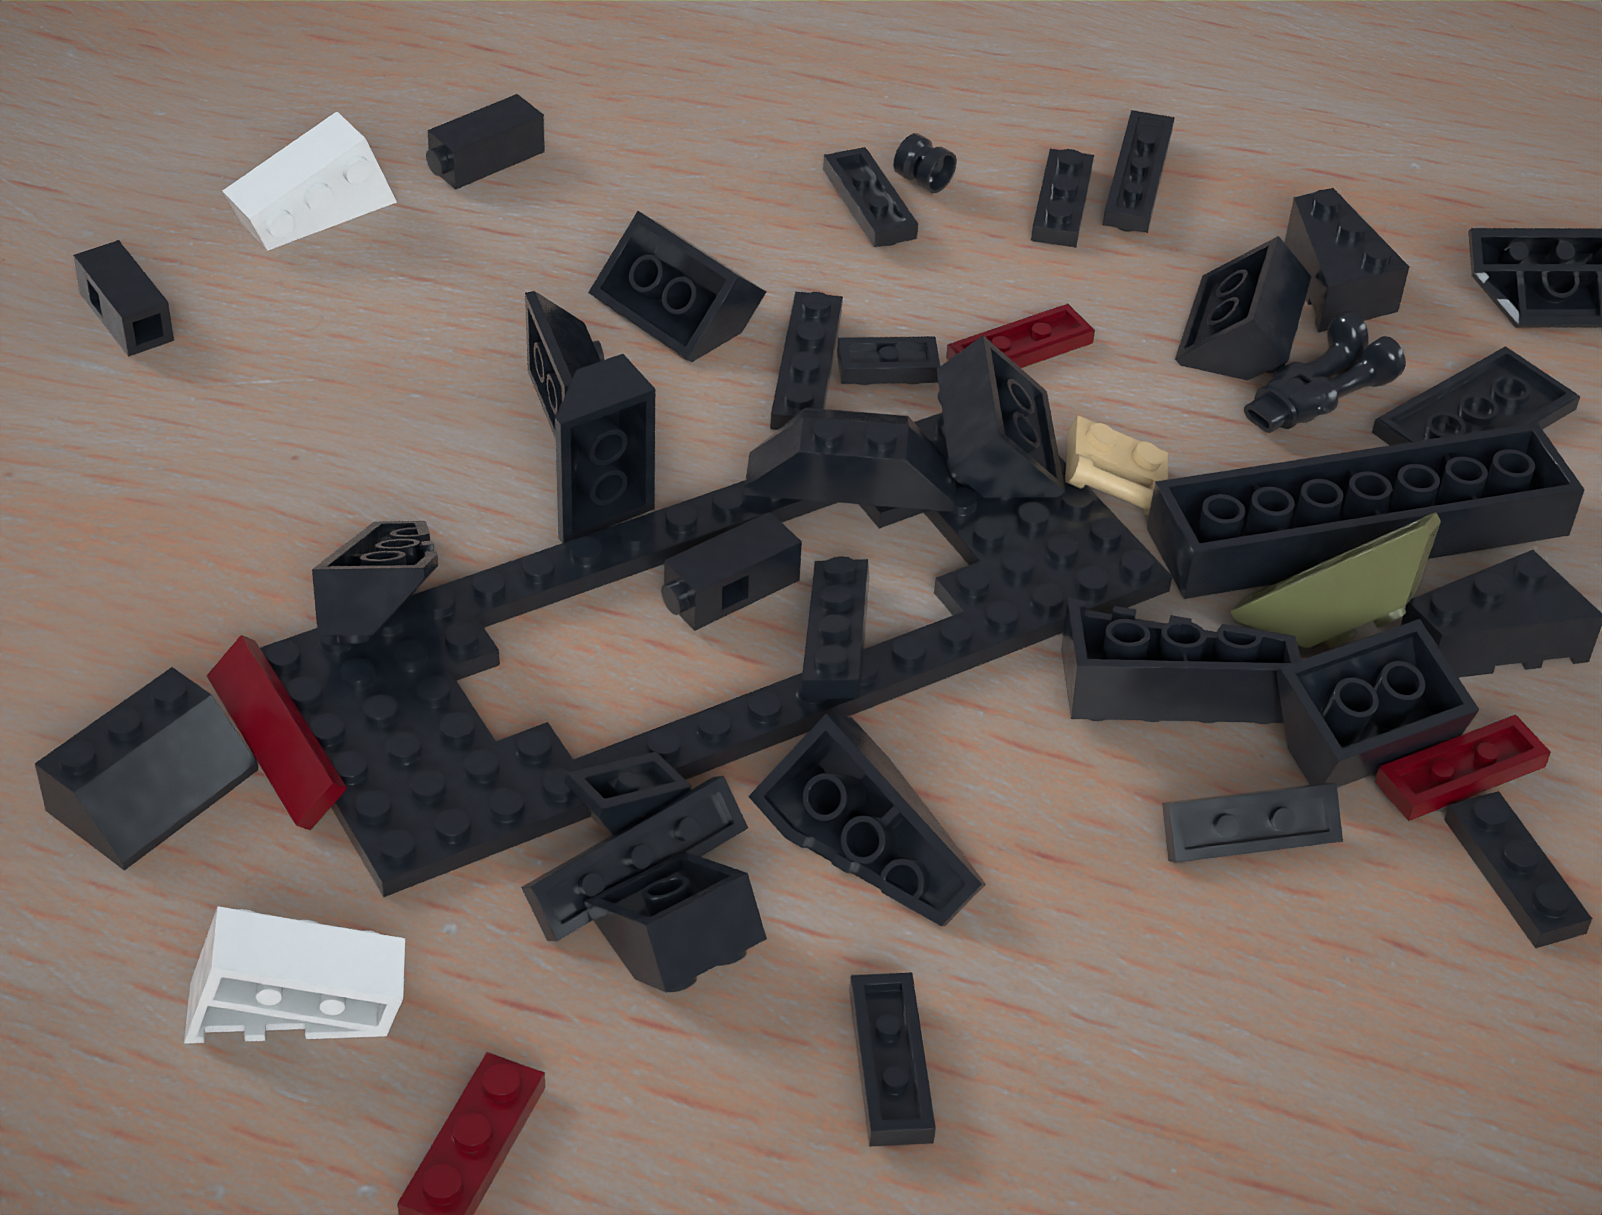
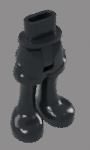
[1244,311,1406,433]

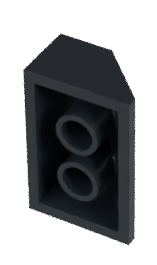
[588,211,767,362]
[1175,236,1311,381]
[525,291,604,439]
[936,336,1065,498]
[555,353,656,543]
[1277,619,1479,788]
[35,667,259,871]

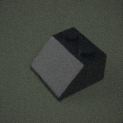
[584,851,767,993]

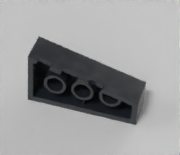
[1061,598,1301,724]

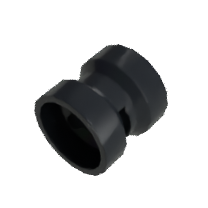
[893,133,957,193]

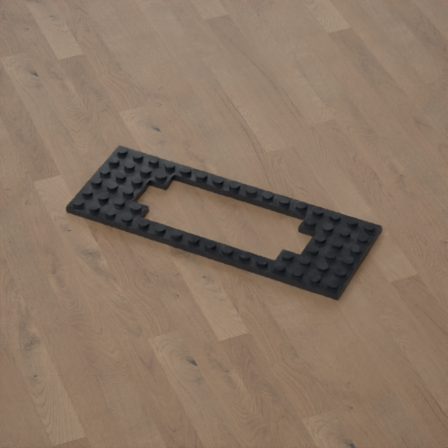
[260,413,1172,897]

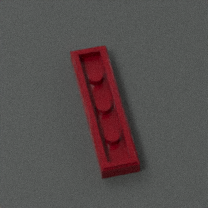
[206,635,347,830]

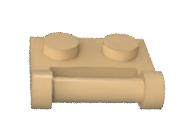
[1065,415,1168,516]

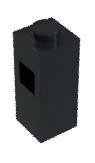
[426,94,545,190]
[73,240,174,357]
[661,512,802,631]

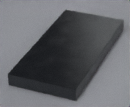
[1372,346,1581,445]

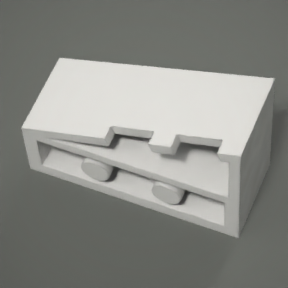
[223,112,397,251]
[184,906,405,1044]

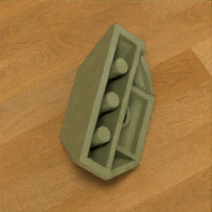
[1230,512,1441,648]

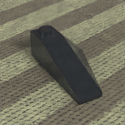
[312,521,438,644]
[748,714,986,926]

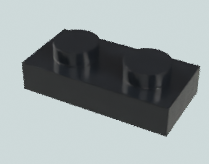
[837,336,940,385]

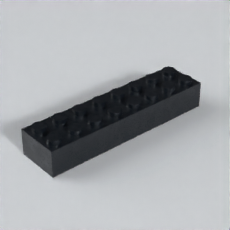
[1147,423,1585,599]

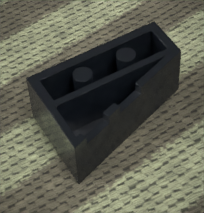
[1284,188,1410,333]
[1400,549,1602,678]

